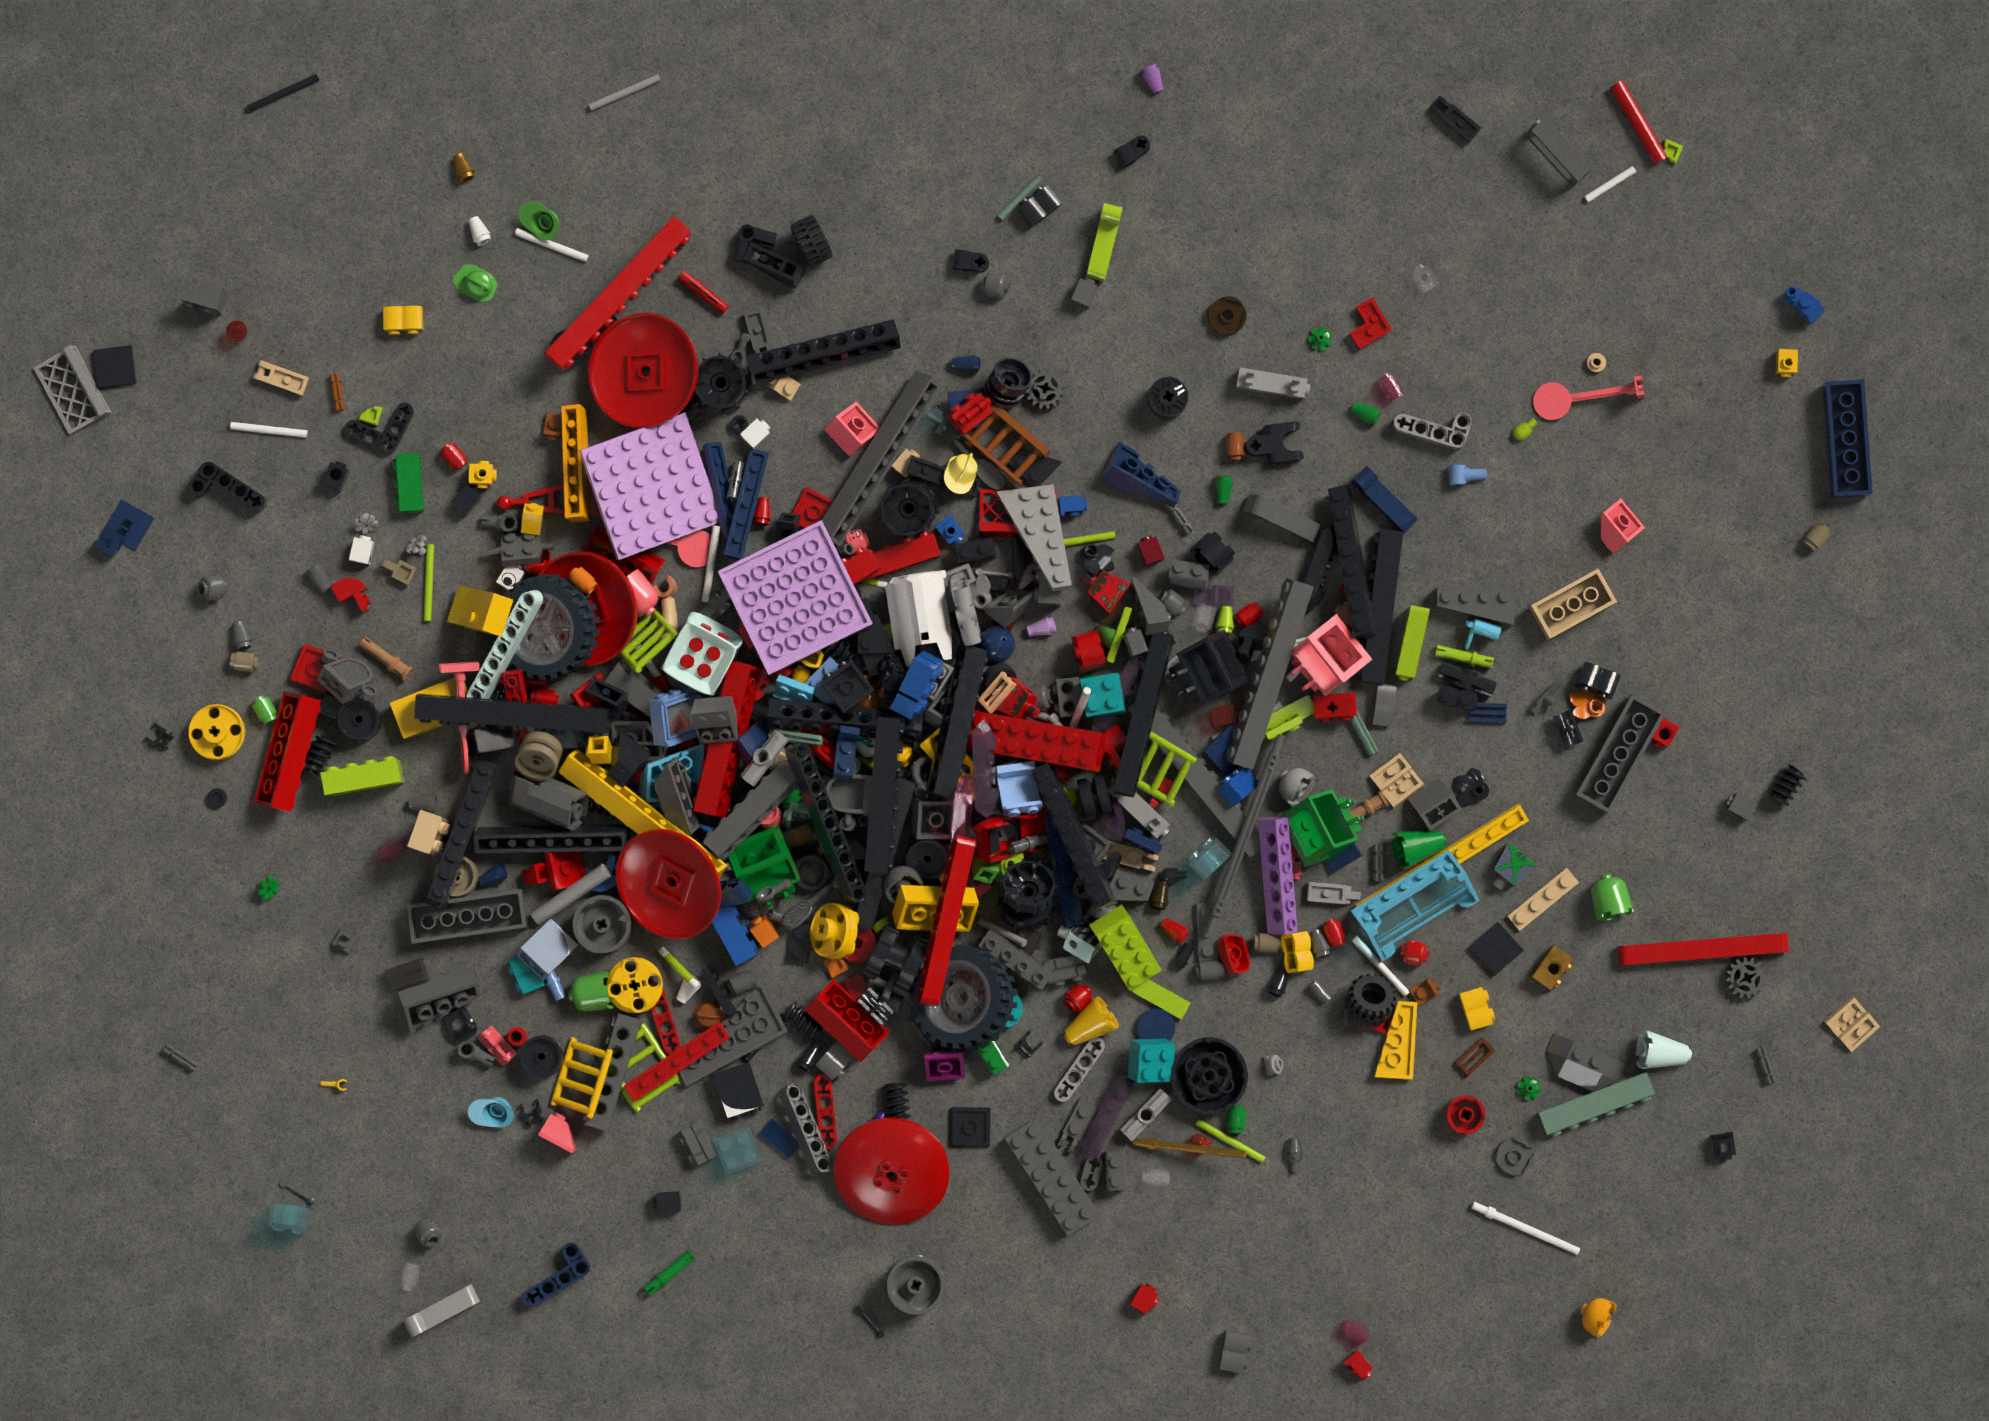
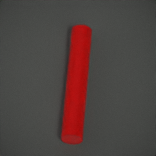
[1610,80,1668,165]

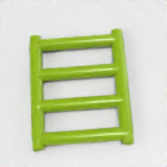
[619,610,679,673]
[1114,731,1197,807]
[599,1023,683,1113]

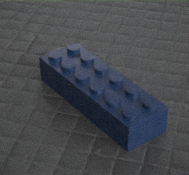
[1822,379,1873,498]

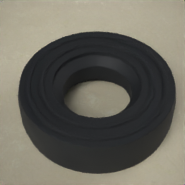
[982,663,1017,695]

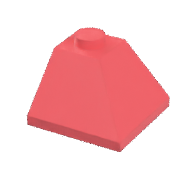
[1601,498,1645,554]
[538,1112,577,1153]

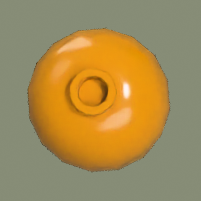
[1581,1298,1617,1338]

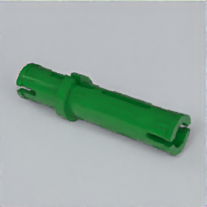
[643,1250,696,1296]

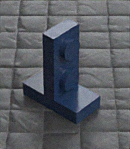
[833,725,860,780]

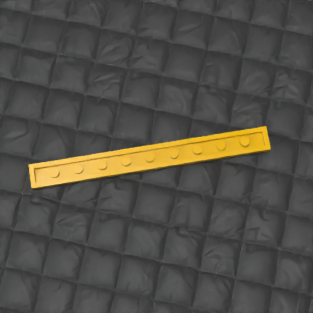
[1355,804,1529,907]

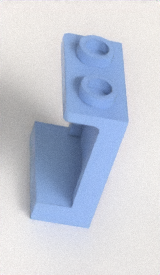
[995,761,1043,817]

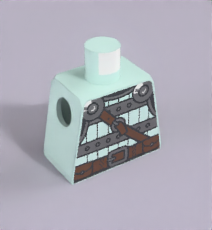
[1057,924,1101,963]

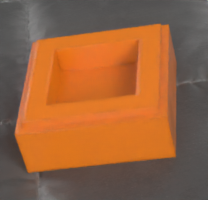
[823,958,849,978]

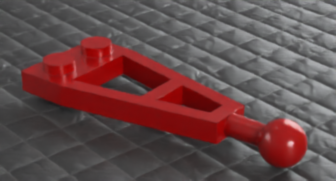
[497,482,601,517]

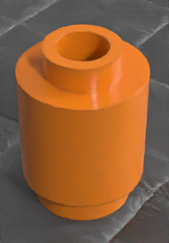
[569,567,598,595]

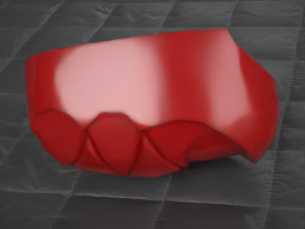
[1217,933,1250,975]

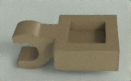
[382,559,417,586]

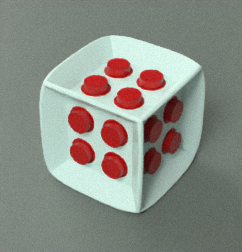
[661,612,743,696]

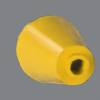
[1064,996,1119,1045]

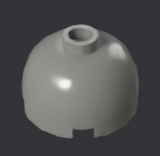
[1279,768,1316,807]

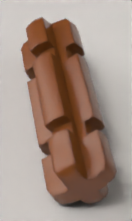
[329,373,345,411]

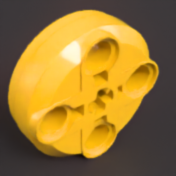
[189,704,246,760]
[810,903,859,960]
[607,957,663,1013]

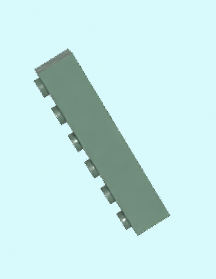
[1537,1072,1655,1137]

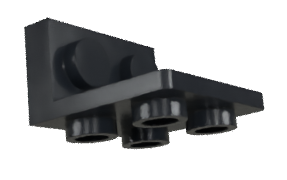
[782,819,828,861]

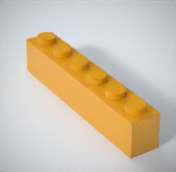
[561,404,590,523]

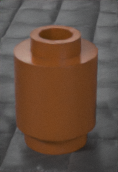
[1225,432,1245,461]

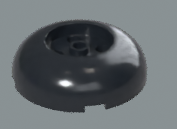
[1171,1037,1248,1115]

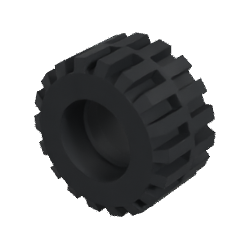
[791,215,833,267]
[1345,973,1397,1027]

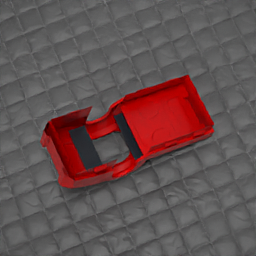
[973,808,1050,863]

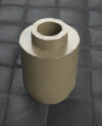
[1803,523,1831,552]
[230,651,259,672]
[1254,933,1282,952]

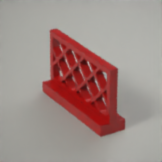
[980,489,1056,537]

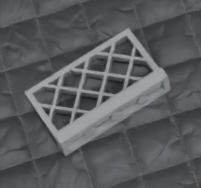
[34,345,112,435]

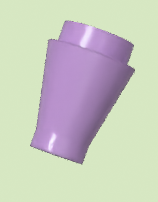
[1027,616,1057,637]

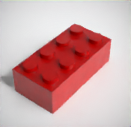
[805,979,890,1062]

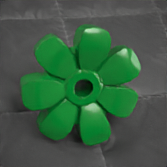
[1308,327,1332,351]
[257,876,279,901]
[1517,1076,1541,1100]

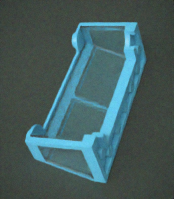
[1351,850,1480,961]

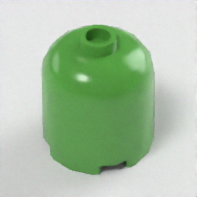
[1591,874,1634,921]
[568,971,615,1012]

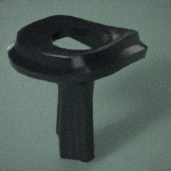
[443,1006,478,1043]

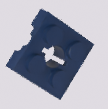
[1123,827,1163,855]

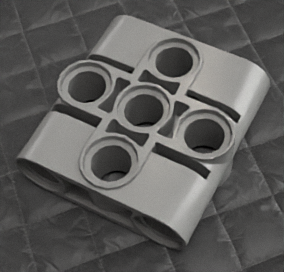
[950,578,981,646]

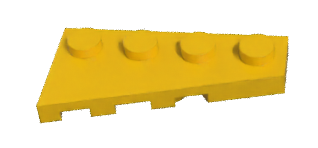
[1374,1001,1417,1079]

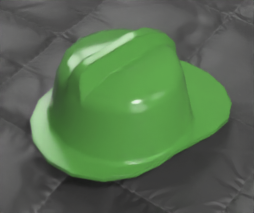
[519,201,559,241]
[453,264,497,302]

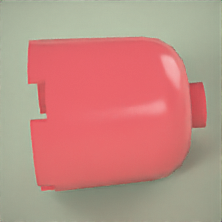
[627,569,658,618]

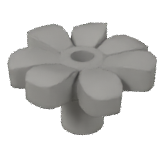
[354,513,379,535]
[405,535,427,555]

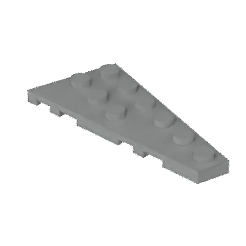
[997,484,1072,591]

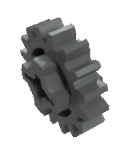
[1025,368,1066,410]
[1725,957,1768,999]

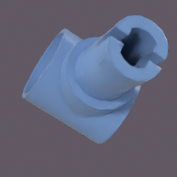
[1448,465,1487,486]

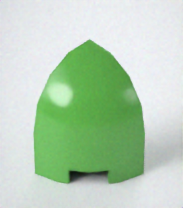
[1097,625,1116,650]

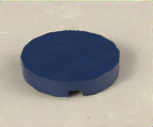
[1137,1009,1175,1041]

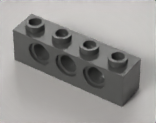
[978,928,1053,990]

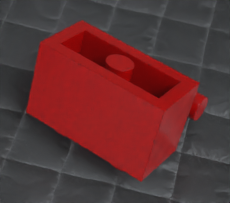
[946,392,994,435]

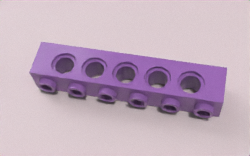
[1258,817,1297,935]

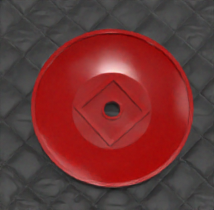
[588,313,699,428]
[531,551,638,666]
[616,829,721,939]
[834,1118,950,1225]

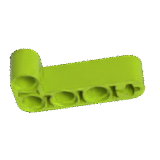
[1086,203,1123,282]

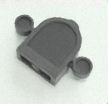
[317,649,377,704]
[825,758,872,831]

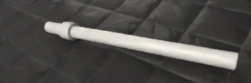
[1471,1202,1580,1255]

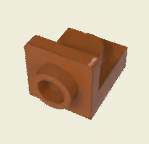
[543,412,562,441]
[1408,978,1440,1006]

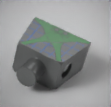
[1492,843,1538,891]

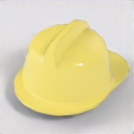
[944,453,978,494]

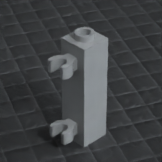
[1236,368,1310,400]
[1107,783,1170,838]

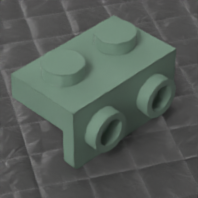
[783,802,811,830]

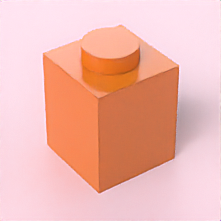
[749,915,779,948]

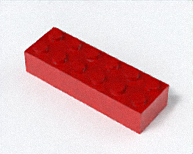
[253,691,321,812]

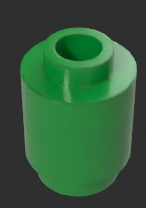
[1226,1105,1247,1133]

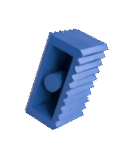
[1218,767,1259,807]

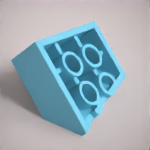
[639,744,704,802]

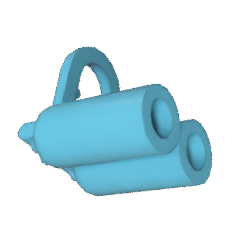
[1465,618,1501,650]

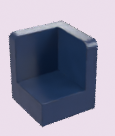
[93,526,126,556]

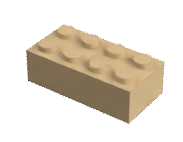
[1529,568,1617,640]
[408,810,451,856]

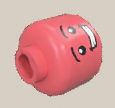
[842,529,870,556]

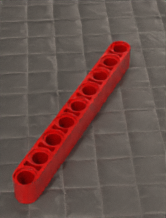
[916,835,975,1007]
[1617,933,1789,965]

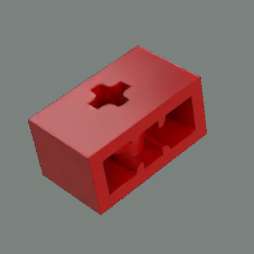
[1313,692,1357,722]

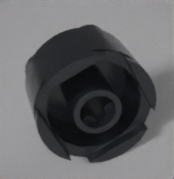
[1190,531,1235,576]

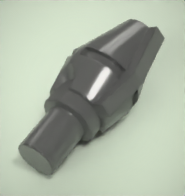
[1285,1138,1304,1172]

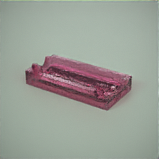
[951,775,975,842]

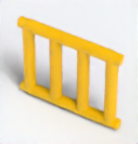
[550,1037,613,1119]

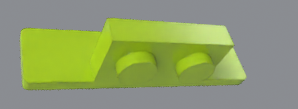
[1263,695,1314,741]

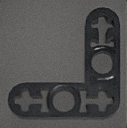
[345,403,414,455]

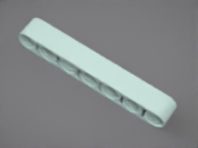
[467,590,543,699]

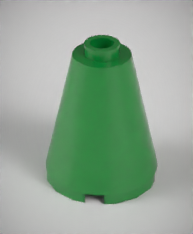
[1391,831,1447,870]

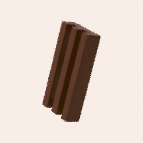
[1454,1037,1495,1077]

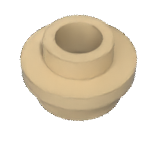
[1587,353,1606,372]

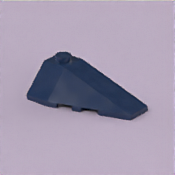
[1101,442,1181,505]

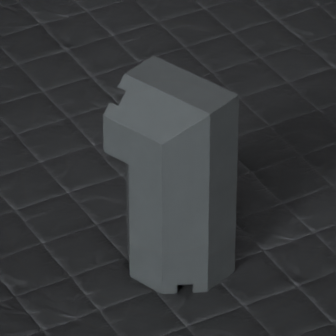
[507,768,590,831]

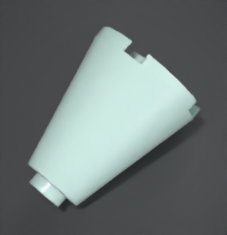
[1636,1030,1692,1069]

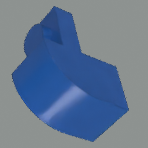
[589,854,618,892]

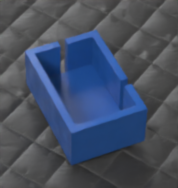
[890,651,944,719]
[712,906,759,966]

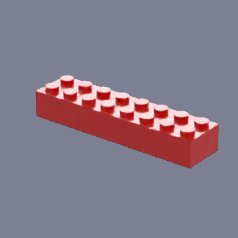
[693,661,762,818]
[966,711,1107,773]

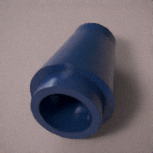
[952,355,980,374]
[478,864,508,887]

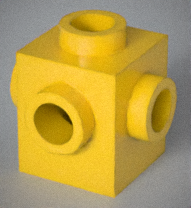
[469,461,497,489]

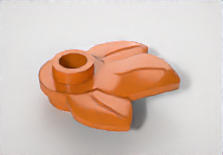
[1569,692,1605,719]

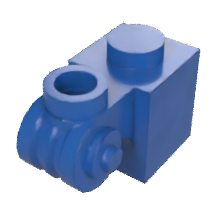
[1783,286,1825,325]

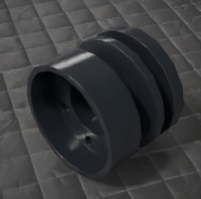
[984,357,1032,409]
[1147,377,1188,420]

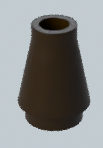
[1150,881,1169,911]

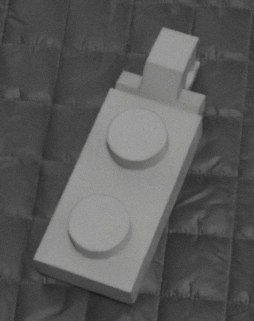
[1307,882,1361,904]

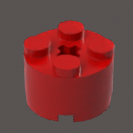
[1070,630,1106,673]
[1445,1095,1486,1134]

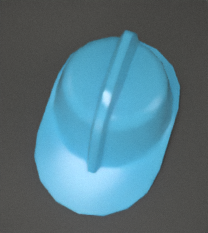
[468,1097,514,1127]

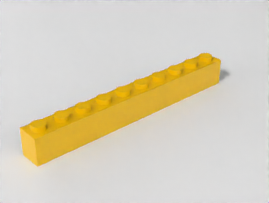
[559,749,728,879]

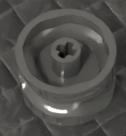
[573,895,633,954]
[887,1255,945,1315]

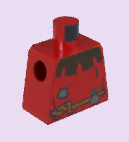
[1082,570,1130,616]
[996,676,1040,719]

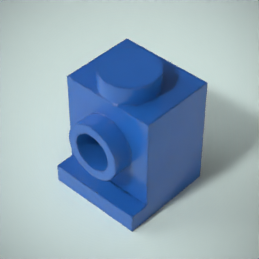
[1059,495,1087,517]
[935,515,965,545]

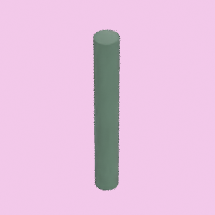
[997,175,1043,221]

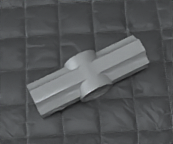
[741,730,789,787]
[1120,1089,1172,1141]

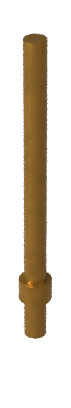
[1133,1138,1246,1158]

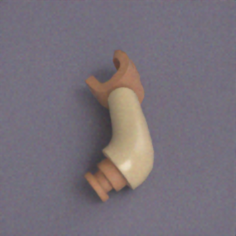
[648,575,678,646]

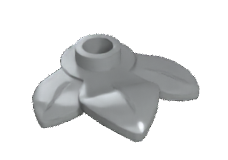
[969,574,992,609]

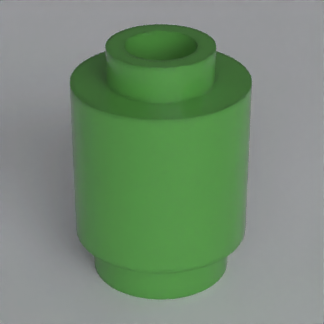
[252,695,277,725]

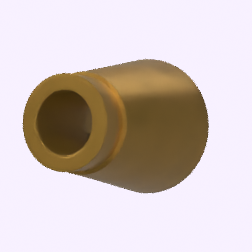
[453,153,475,183]

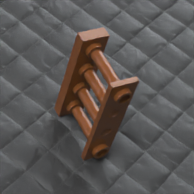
[962,403,1051,487]

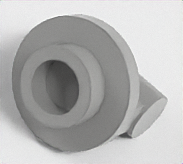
[1263,1055,1283,1076]

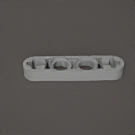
[1054,1037,1105,1102]

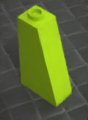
[1395,605,1430,682]

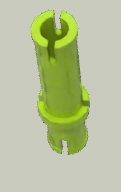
[1435,645,1494,669]

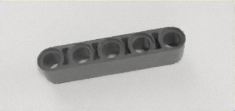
[779,1084,832,1175]

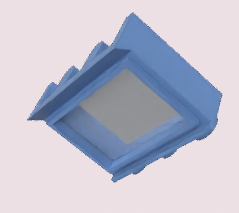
[649,685,701,747]

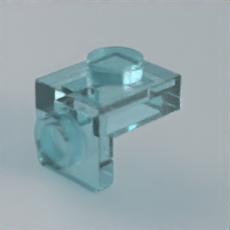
[924,407,949,437]

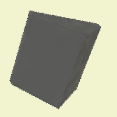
[983,591,1035,628]

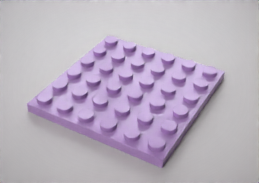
[579,413,720,560]
[718,520,873,675]

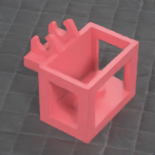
[1290,614,1372,696]

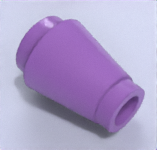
[1141,64,1164,93]

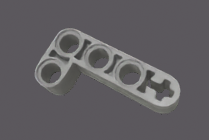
[1393,412,1472,450]
[403,1284,480,1338]

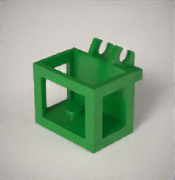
[1279,789,1365,867]
[728,825,801,910]

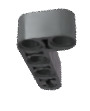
[1242,494,1321,543]

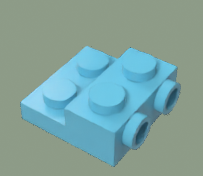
[772,674,815,702]

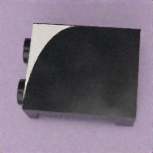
[713,1062,764,1120]

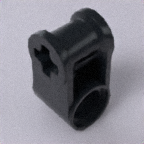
[1113,135,1150,168]
[952,249,990,272]

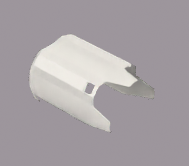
[885,570,952,667]

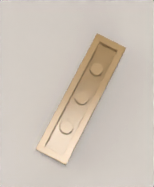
[1507,868,1579,931]

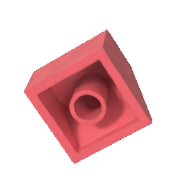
[824,402,880,457]

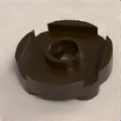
[1208,296,1247,335]

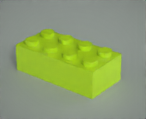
[321,756,405,797]
[1089,905,1162,991]

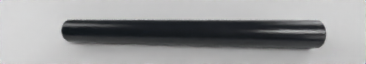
[247,74,320,112]

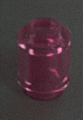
[1378,373,1405,402]
[376,837,406,864]
[1340,1319,1370,1345]

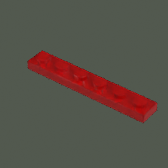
[624,1022,731,1102]

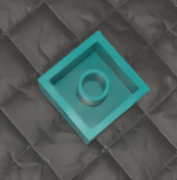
[1080,673,1126,719]
[1128,1039,1175,1083]

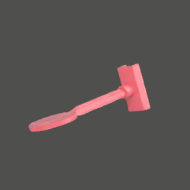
[1533,376,1646,420]
[605,528,711,567]
[439,661,480,774]

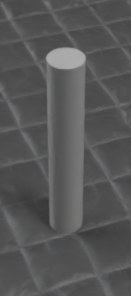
[531,864,611,925]

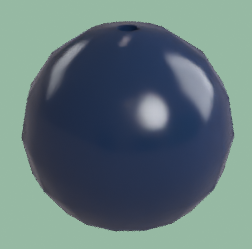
[977,626,1016,664]

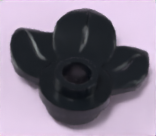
[1081,544,1115,575]
[1453,768,1489,805]

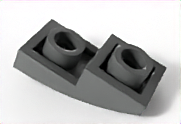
[1371,683,1396,727]

